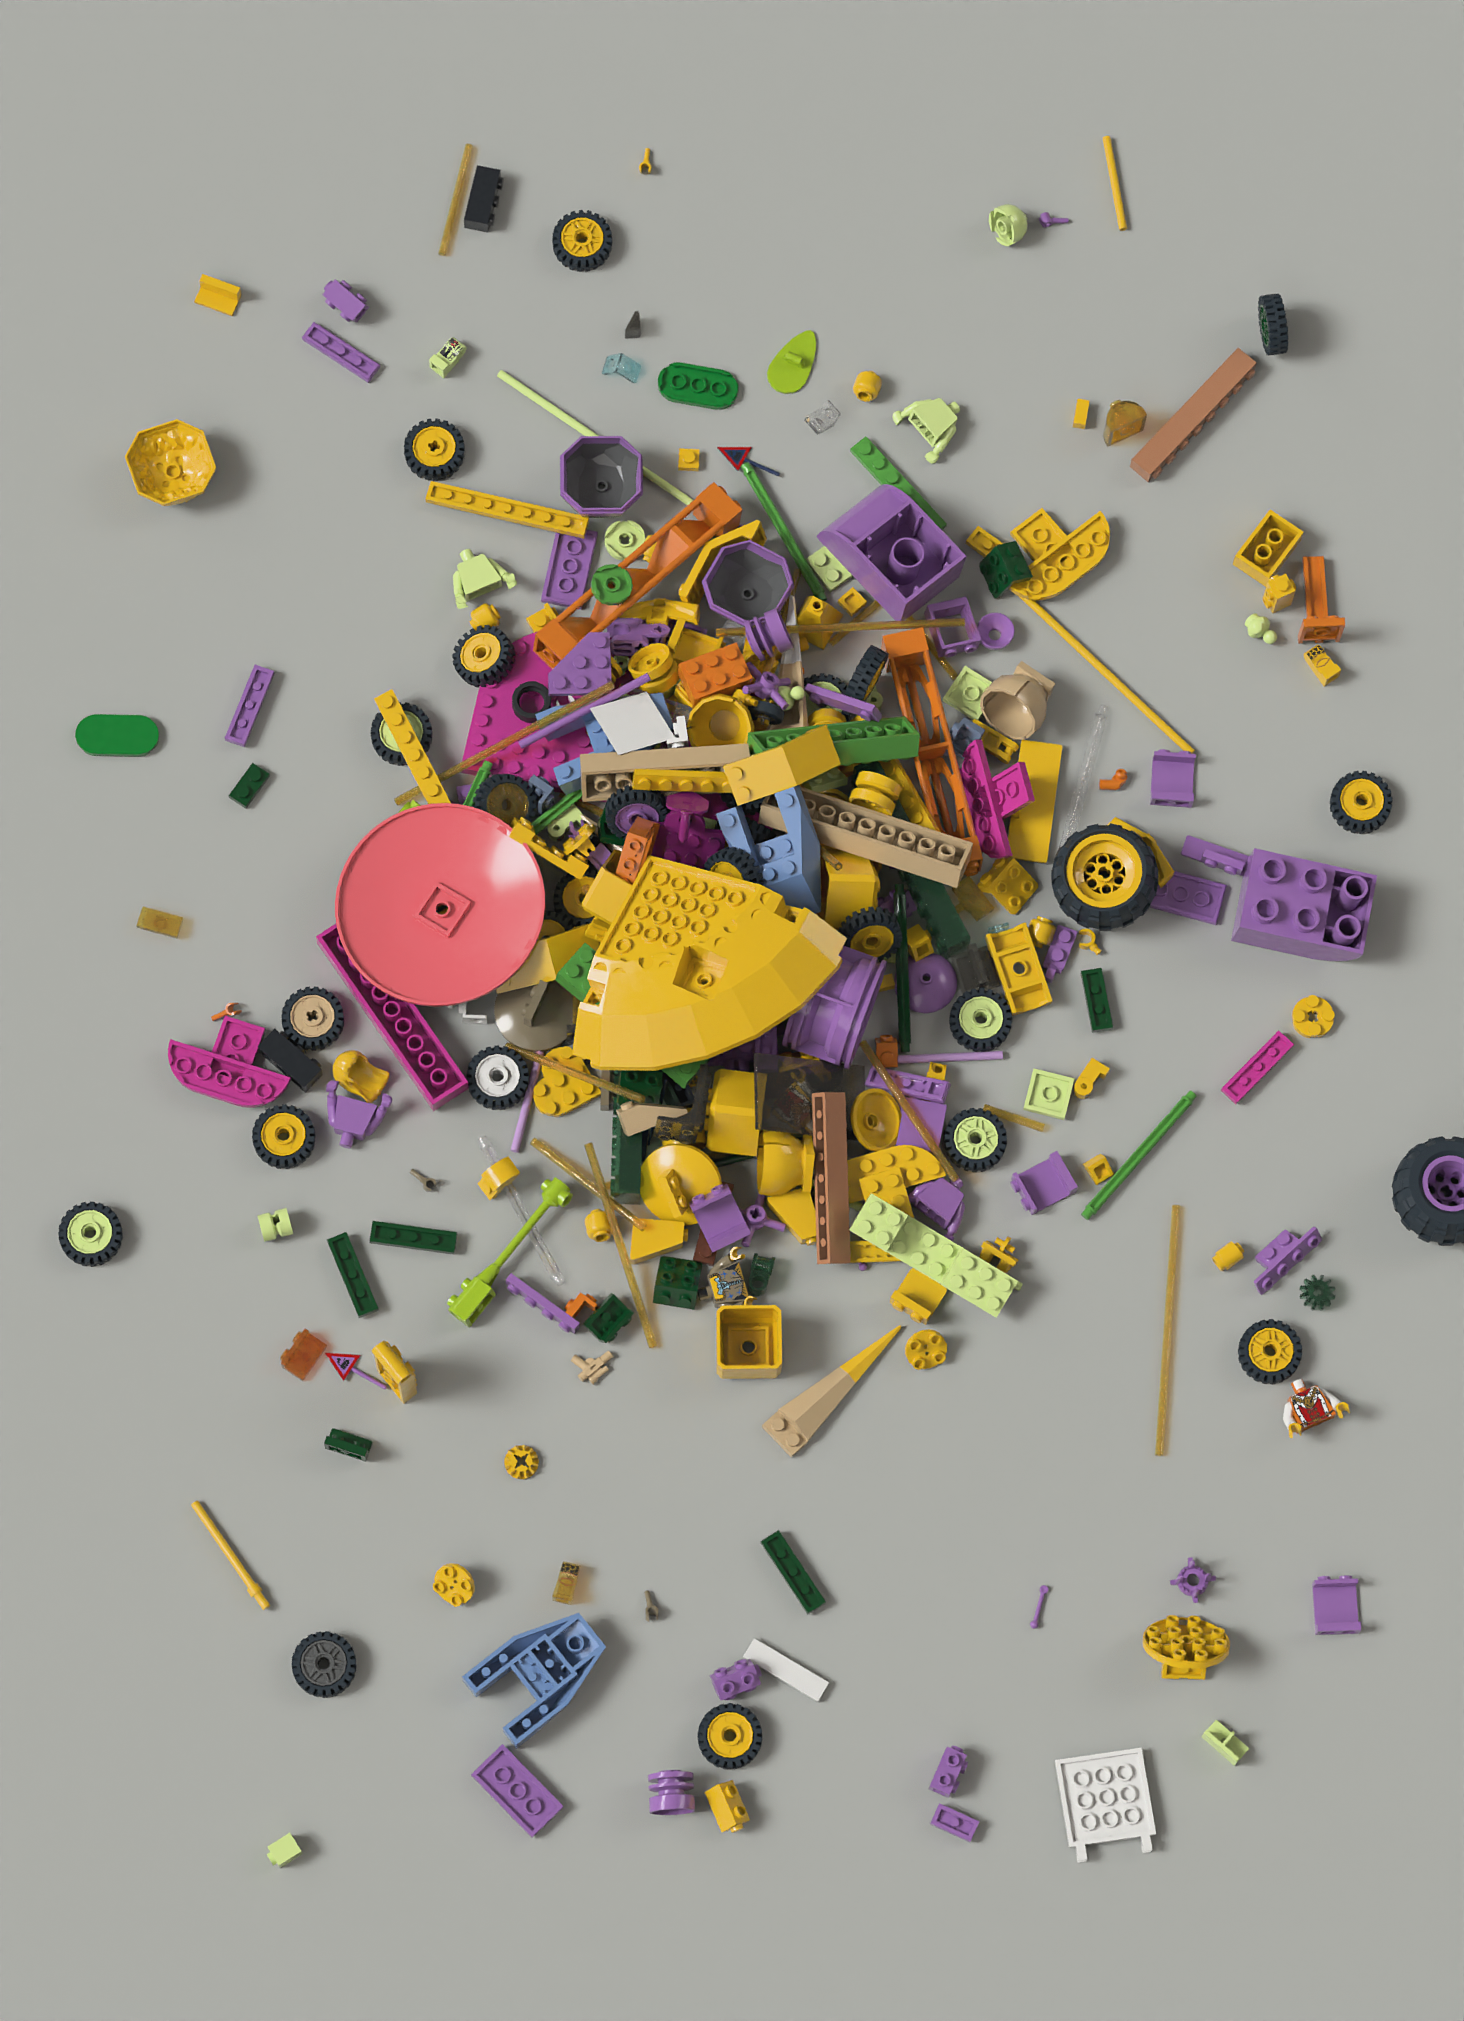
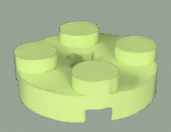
[604,520,645,561]

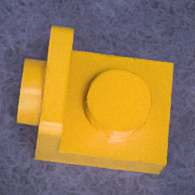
[526,603,559,633]

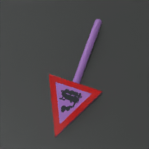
[325,1353,387,1389]

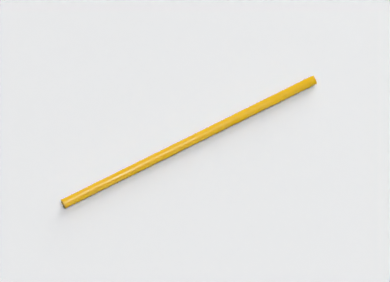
[1017,595,1195,754]

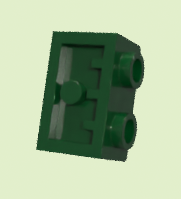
[324,1428,372,1462]

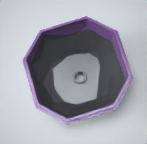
[560,436,643,518]
[702,540,794,628]

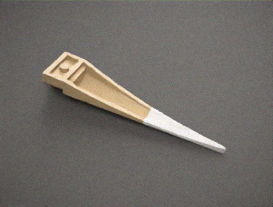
[766,595,809,731]

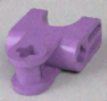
[607,618,670,656]

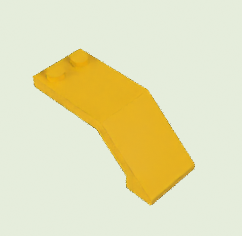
[678,520,767,605]
[723,724,841,806]
[496,923,600,994]

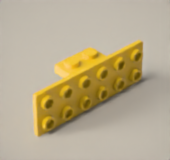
[1008,740,1062,864]

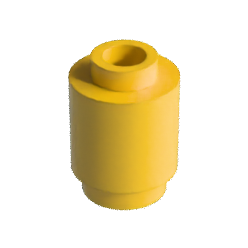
[1212,1241,1245,1271]

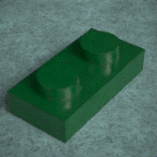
[229,763,270,809]

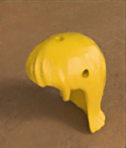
[333,1050,390,1103]

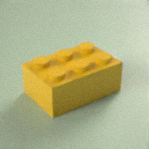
[1232,509,1304,587]

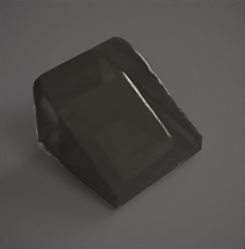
[625,311,641,339]

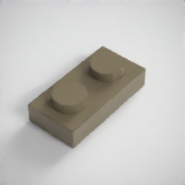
[600,1070,614,1111]

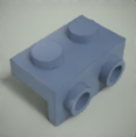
[943,717,985,759]
[529,774,555,816]

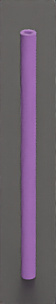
[518,673,651,749]

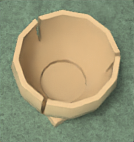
[980,661,1055,739]

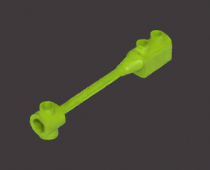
[447,1177,573,1328]

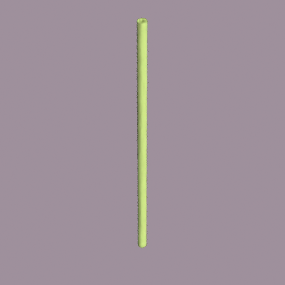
[497,370,693,505]

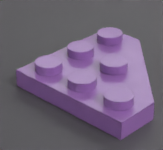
[548,632,612,696]

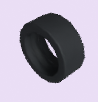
[512,681,551,723]

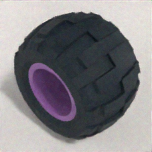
[1392,1136,1464,1246]

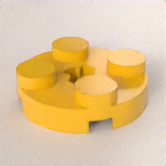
[1292,995,1335,1038]

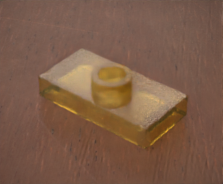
[136,907,183,939]

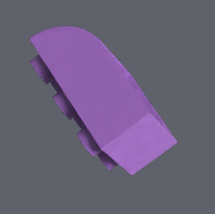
[817,484,967,625]
[1231,848,1377,961]

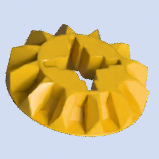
[504,1445,539,1479]

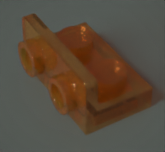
[280,1328,327,1381]

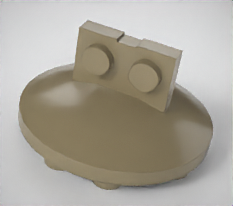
[494,980,578,1052]

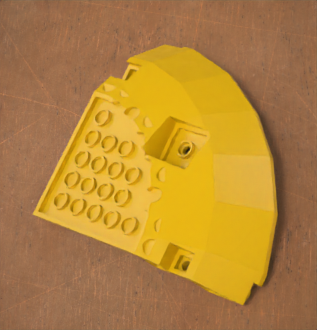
[572,855,847,1071]

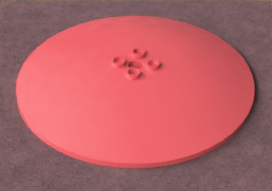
[335,803,545,1007]

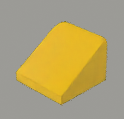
[1083,1154,1114,1185]

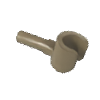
[410,1169,436,1192]
[644,1590,658,1622]

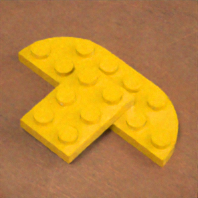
[1009,508,1110,600]
[847,1145,946,1218]

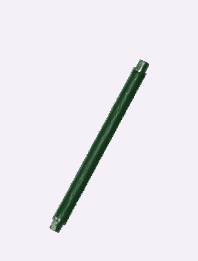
[893,884,911,1053]

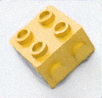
[976,857,1038,915]
[889,1268,947,1325]

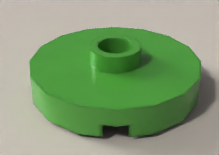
[591,564,633,606]

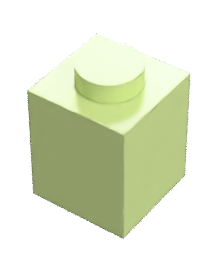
[267,1833,302,1868]

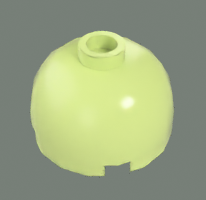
[989,204,1027,246]

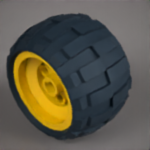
[1051,823,1158,931]

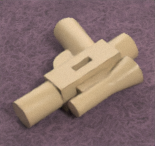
[571,1351,613,1385]

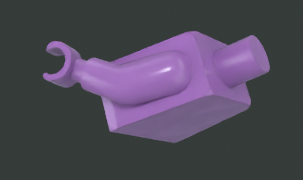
[326,1080,392,1149]
[908,1177,965,1242]

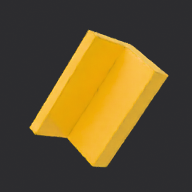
[194,274,242,316]

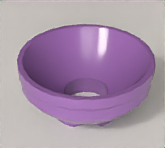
[977,613,1014,650]

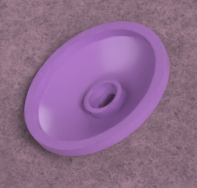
[894,953,957,1013]

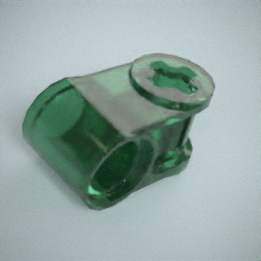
[748,1253,775,1296]

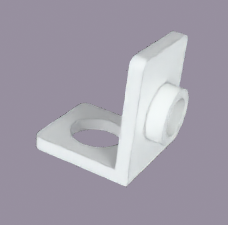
[459,1002,487,1024]

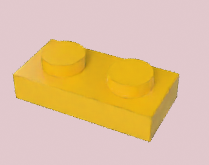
[965,526,1003,557]

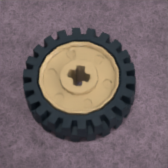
[281,986,344,1051]

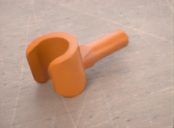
[211,1002,242,1021]

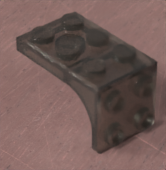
[654,1064,712,1144]

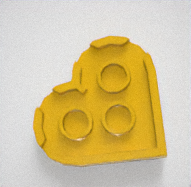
[533,1046,601,1117]

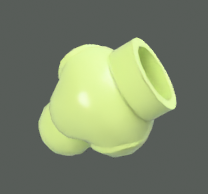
[1245,613,1277,644]
[769,686,805,711]

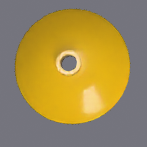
[851,1088,902,1152]

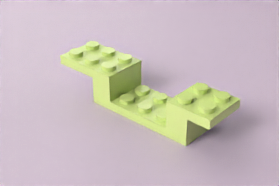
[849,1193,1018,1318]

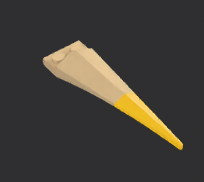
[762,1325,901,1458]

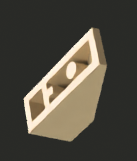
[616,1101,688,1137]

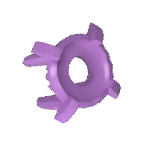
[1170,1557,1216,1603]

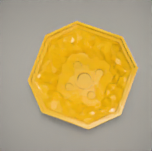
[125,419,216,506]

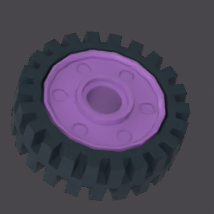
[605,785,668,840]

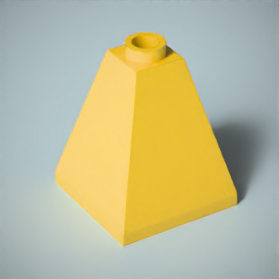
[796,596,843,650]

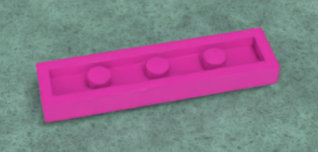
[1221,1030,1294,1104]

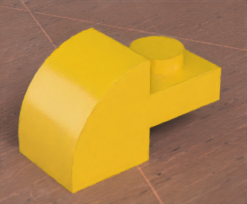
[478,1156,520,1200]

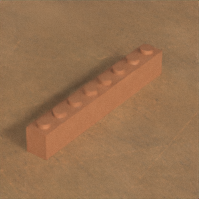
[1130,348,1257,482]
[812,1092,851,1264]

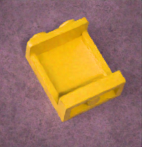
[667,617,727,664]

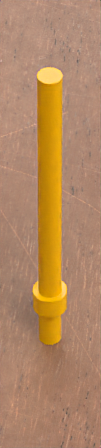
[191,1500,270,1610]

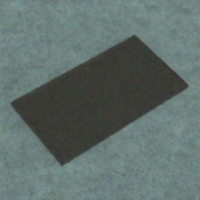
[754,1053,865,1141]

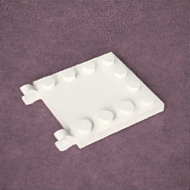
[1055,1748,1156,1863]

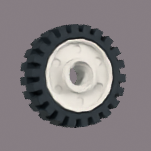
[466,1045,529,1110]

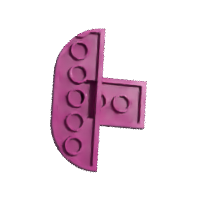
[959,739,1035,859]
[168,1016,291,1108]

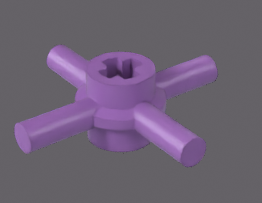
[742,662,791,710]
[739,1193,786,1247]

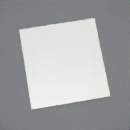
[590,691,675,755]

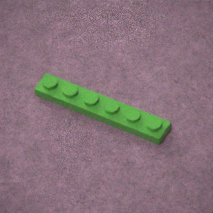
[850,436,947,530]

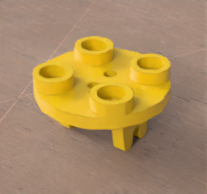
[562,823,596,857]
[905,1329,947,1370]
[433,1563,475,1607]

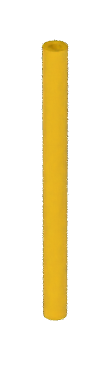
[1103,136,1127,231]

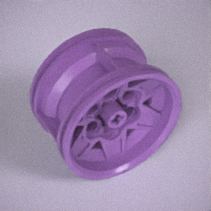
[782,946,887,1069]

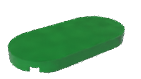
[658,362,739,410]
[75,714,159,757]

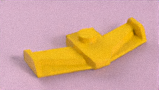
[619,598,700,626]
[1107,817,1174,888]

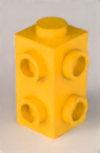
[1262,574,1296,613]
[705,1780,750,1833]

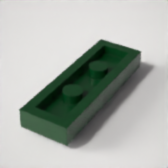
[1080,968,1113,1033]

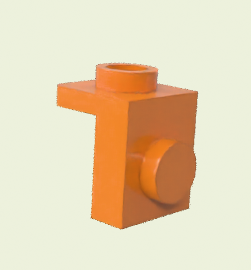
[875,1035,898,1068]
[564,1292,598,1319]

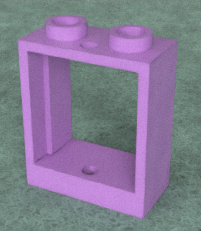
[924,596,981,658]

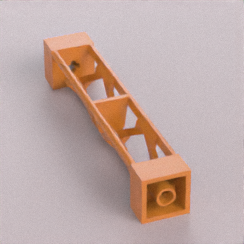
[881,627,983,877]

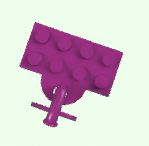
[651,791,725,869]

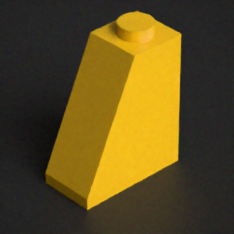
[767,1188,817,1246]
[630,1218,688,1265]

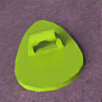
[767,330,816,394]

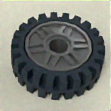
[292,1631,357,1698]

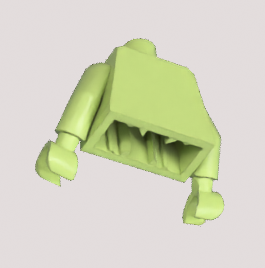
[893,398,960,464]
[453,549,517,609]

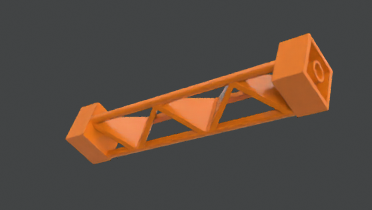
[533,482,743,669]

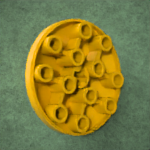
[638,1143,722,1226]
[1142,1615,1230,1679]

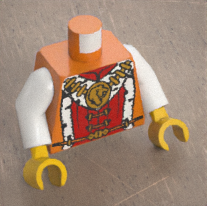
[1283,1379,1350,1438]

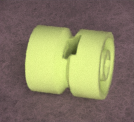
[257,1208,293,1242]

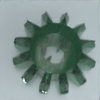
[1299,1275,1336,1311]

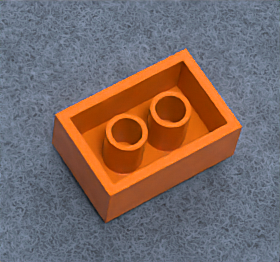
[678,642,753,708]

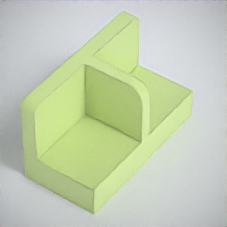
[1201,1720,1249,1766]

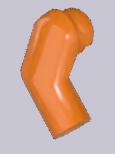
[1099,769,1127,790]

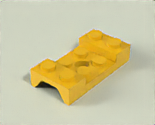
[509,816,589,880]
[985,922,1053,1016]

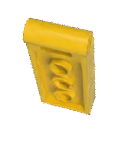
[371,1340,418,1404]

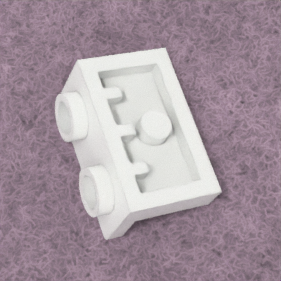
[667,716,689,749]

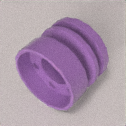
[744,608,794,661]
[648,1770,695,1815]

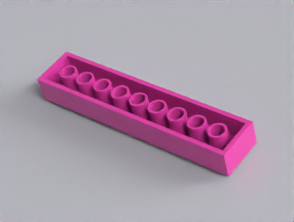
[316,924,469,1112]

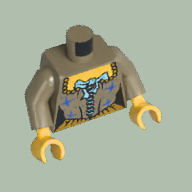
[697,1247,758,1308]

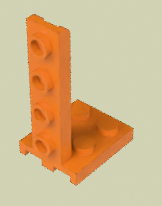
[1298,556,1345,644]

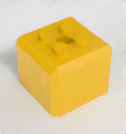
[818,849,880,930]
[582,850,632,925]
[704,1069,766,1157]
[716,1305,782,1379]

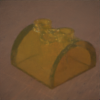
[1103,400,1147,447]

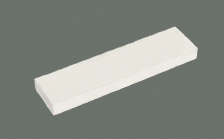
[743,1638,829,1702]

